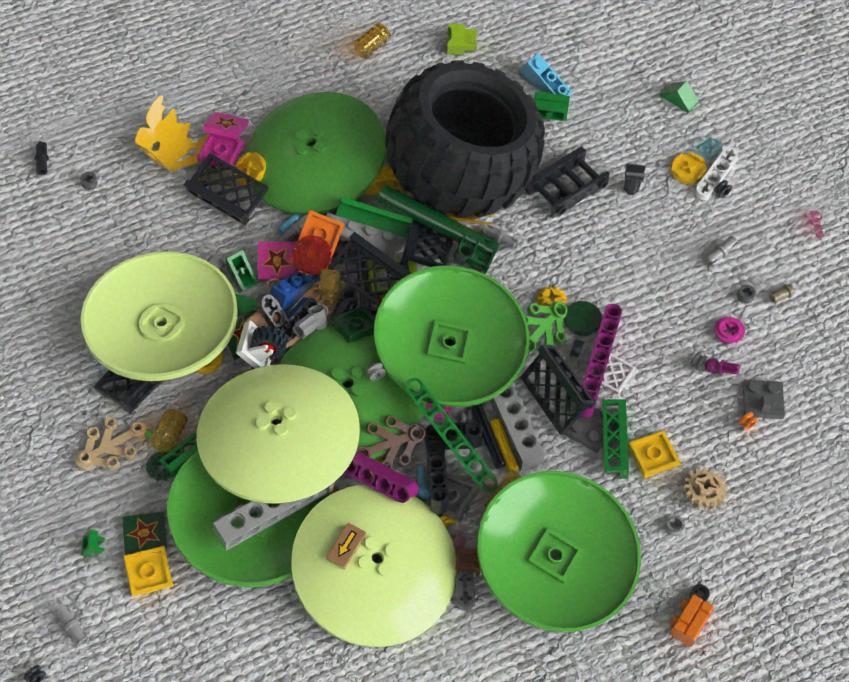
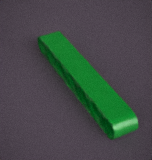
[405,378,498,493]

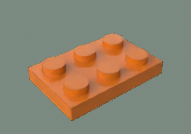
[289,210,345,276]

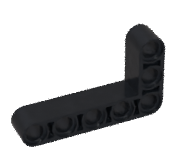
[425,422,483,514]

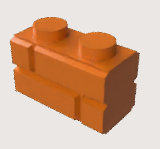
[669,594,714,647]

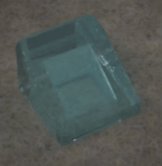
[697,138,723,159]

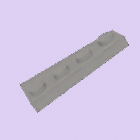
[326,213,397,258]

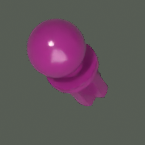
[705,358,740,375]

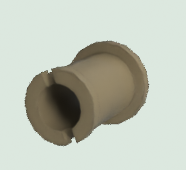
[769,284,795,304]

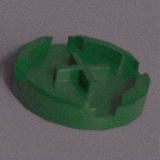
[564,301,602,336]

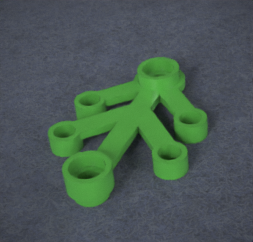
[525,302,567,354]

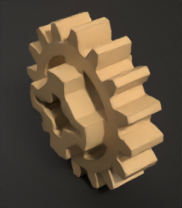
[683,467,728,510]

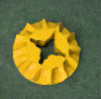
[537,285,567,312]

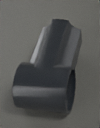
[623,163,645,195]
[329,287,358,319]

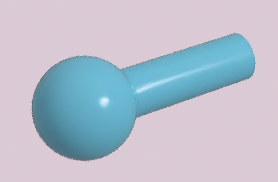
[415,466,429,502]

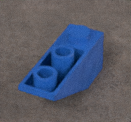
[269,269,320,312]

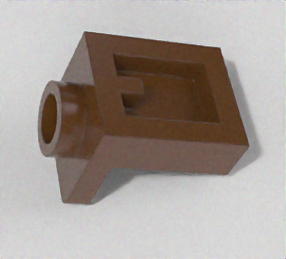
[455,547,481,576]

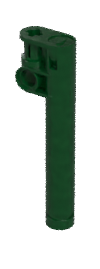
[376,184,500,274]

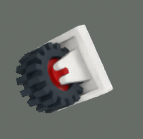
[236,320,288,369]

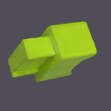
[447,23,477,55]

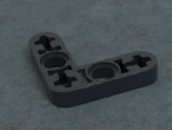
[256,294,318,341]

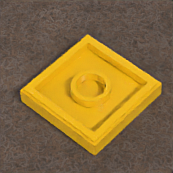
[628,430,681,479]
[123,546,174,597]

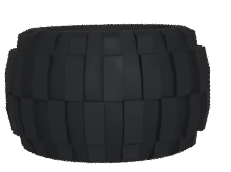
[385,60,545,218]

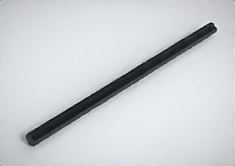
[445,339,506,469]

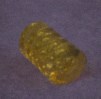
[354,23,391,59]
[151,409,188,453]

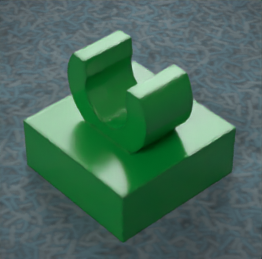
[81,529,105,557]

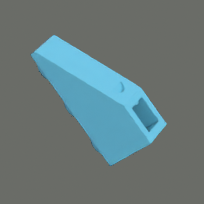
[519,53,572,96]

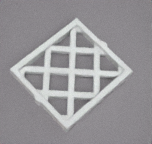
[601,353,636,394]

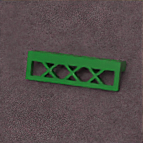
[336,197,413,237]
[602,399,629,479]
[159,431,198,479]

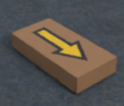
[326,522,366,569]

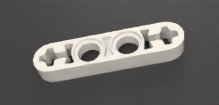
[695,147,738,200]

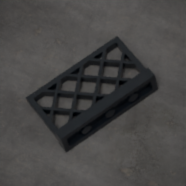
[183,153,269,226]
[400,220,453,267]
[327,232,412,307]
[520,345,595,435]
[93,370,161,414]

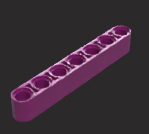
[576,304,622,418]

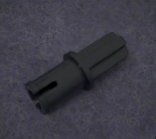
[34,141,49,175]

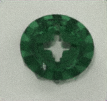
[146,451,176,482]

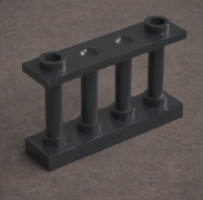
[525,146,610,218]

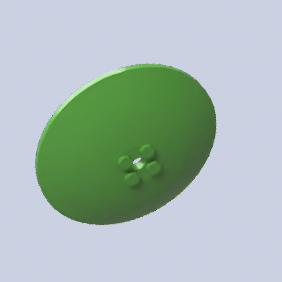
[246,92,387,215]
[374,266,529,407]
[278,326,426,464]
[167,451,332,587]
[477,471,641,633]

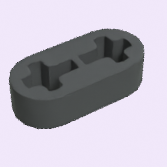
[455,570,475,611]

